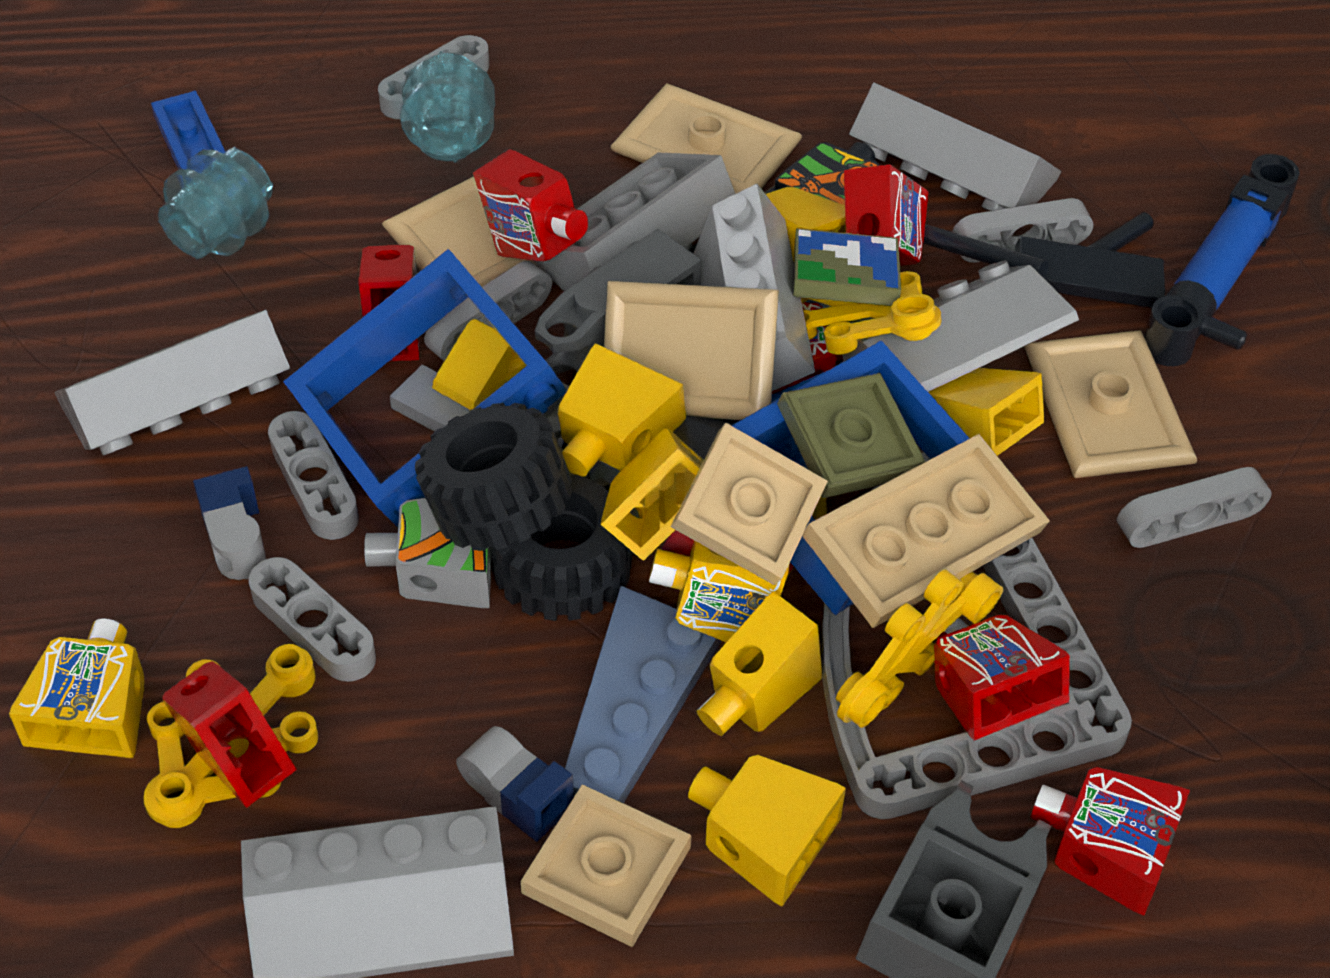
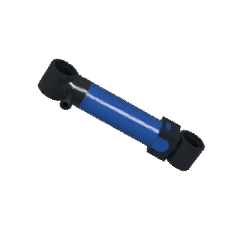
[1144,154,1300,366]

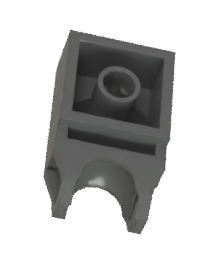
[535,229,701,374]
[855,780,1051,978]

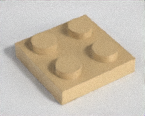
[670,423,828,585]
[521,785,691,947]

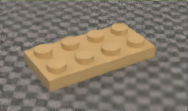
[802,434,1050,628]

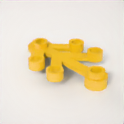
[801,271,942,355]
[836,569,1003,728]
[144,644,319,828]

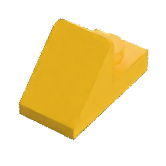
[432,319,526,410]

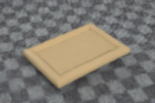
[611,83,802,194]
[382,176,536,287]
[604,281,779,420]
[1024,330,1197,479]

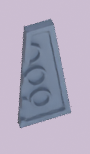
[565,586,722,804]

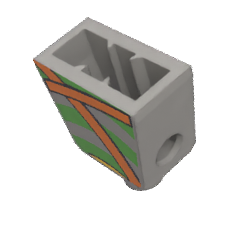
[364,498,492,608]

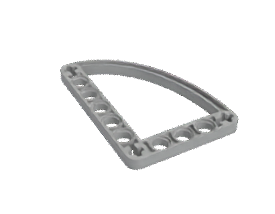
[821,452,1132,819]

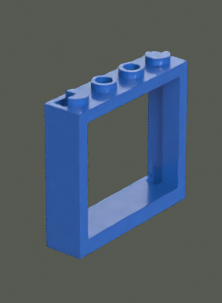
[283,249,567,527]
[732,340,970,616]

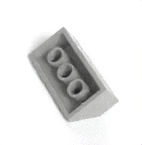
[849,82,1061,211]
[532,152,735,291]
[693,184,815,391]
[842,261,1079,392]
[54,310,291,455]
[241,806,514,978]

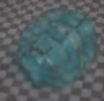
[400,51,495,163]
[158,146,273,260]

